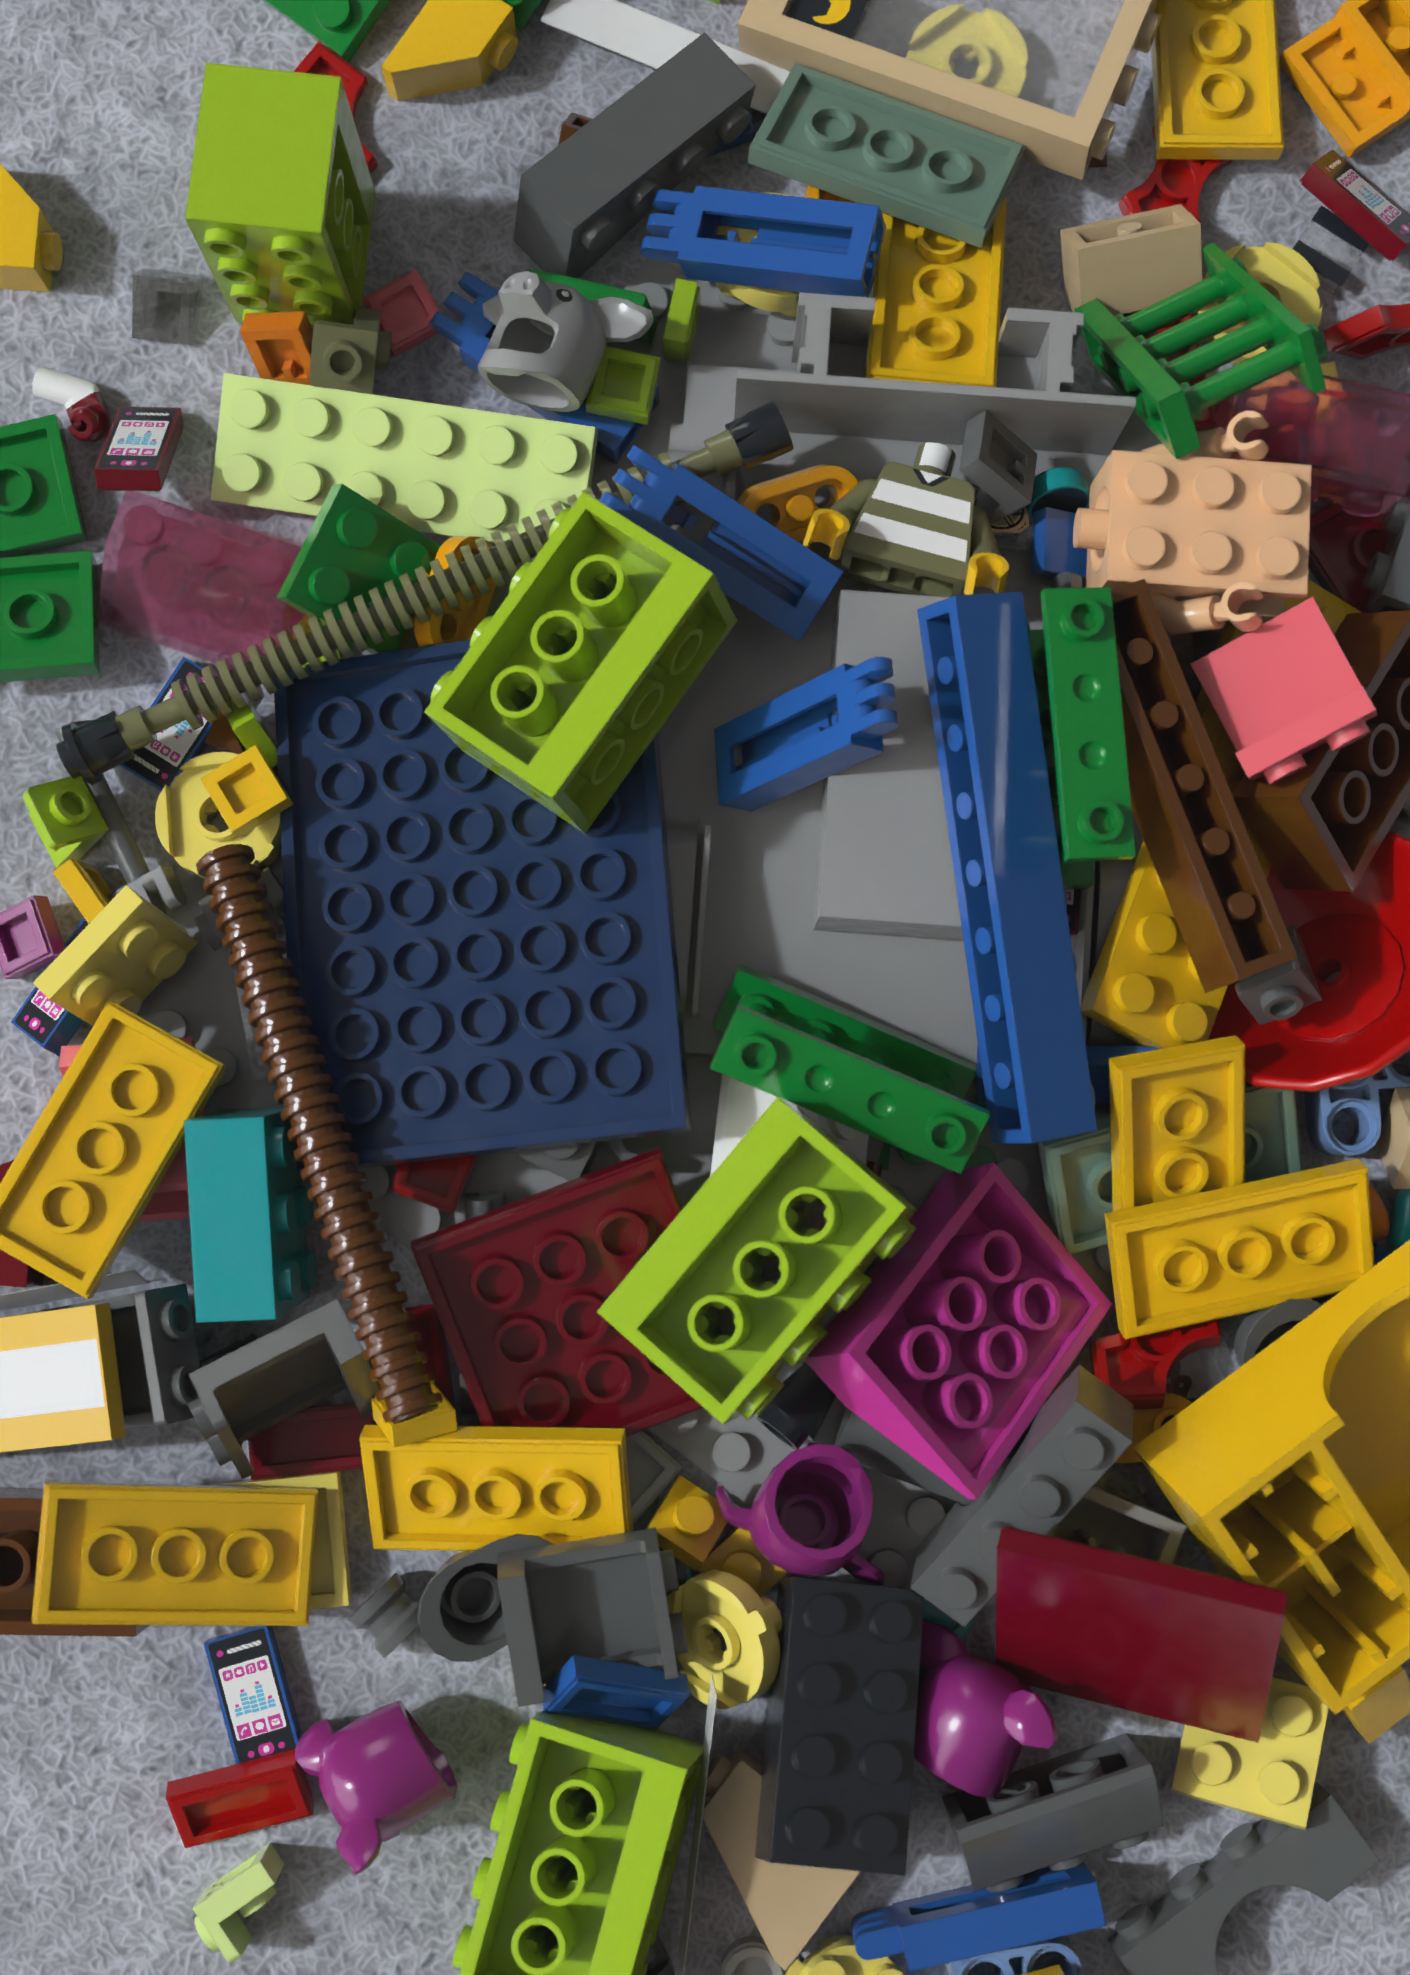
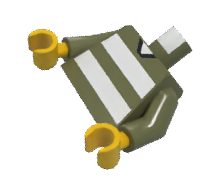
[802,442,1009,597]

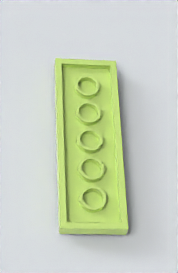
[211,373,599,542]

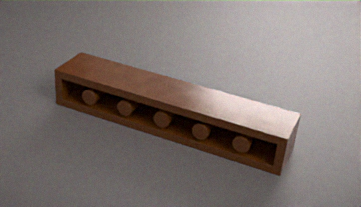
[1111,578,1298,993]

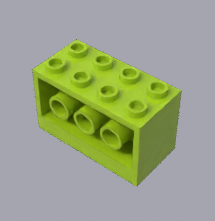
[185,62,376,329]
[424,491,737,834]
[597,1097,917,1424]
[452,1710,703,1975]

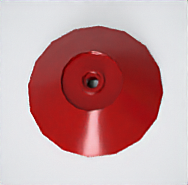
[1208,831,1410,1092]

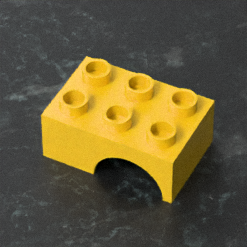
[1133,1240,1410,1715]

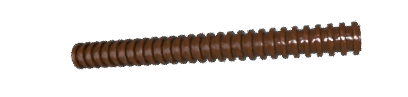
[196,844,443,1424]

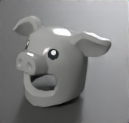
[478,271,654,412]

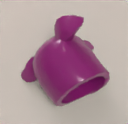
[715,1442,885,1586]
[914,1618,1058,1797]
[295,1701,458,1875]

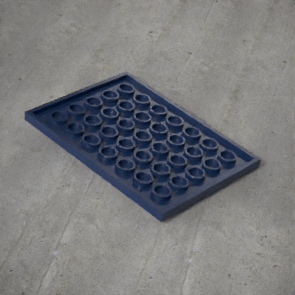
[274,639,692,1172]

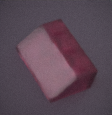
[1211,359,1410,517]
[98,491,302,668]

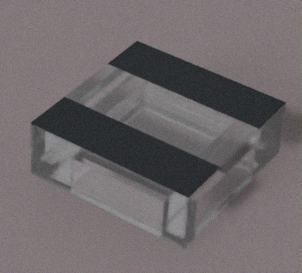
[1293,205,1369,296]

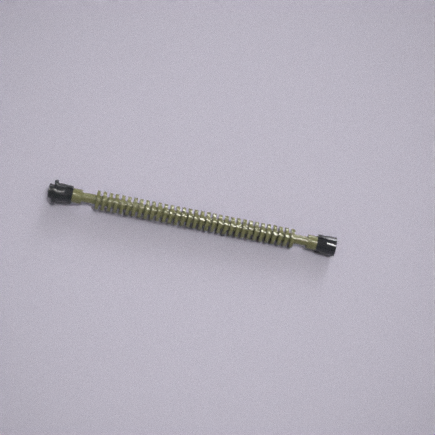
[56,401,794,785]

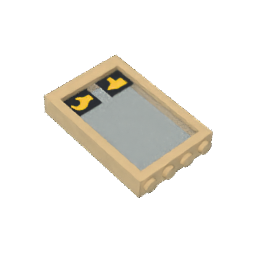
[738,0,1170,180]

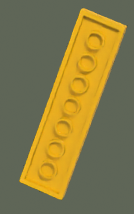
[1080,579,1362,1049]

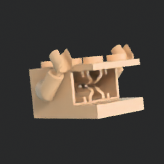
[1073,411,1311,635]

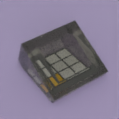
[132,268,204,345]

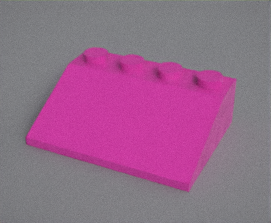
[805,1163,1112,1500]

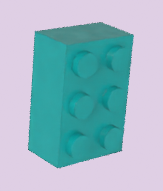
[184,1106,317,1323]

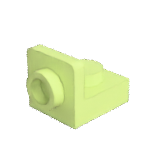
[193,1843,285,1964]

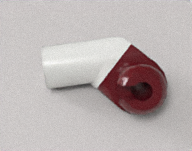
[32,366,110,442]

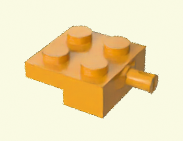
[1279,0,1410,159]

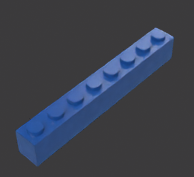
[917,592,1097,1143]

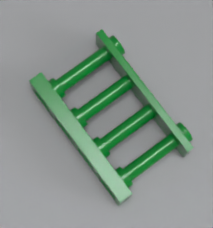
[1074,242,1327,459]
[1029,587,1136,890]
[710,963,990,1174]

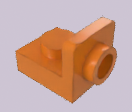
[239,311,313,386]

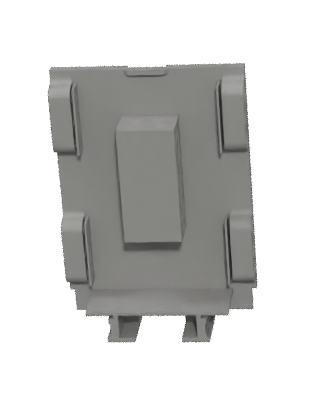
[658,292,1171,1075]

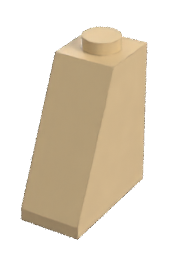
[702,1746,861,1971]

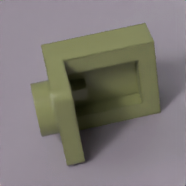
[309,307,392,394]

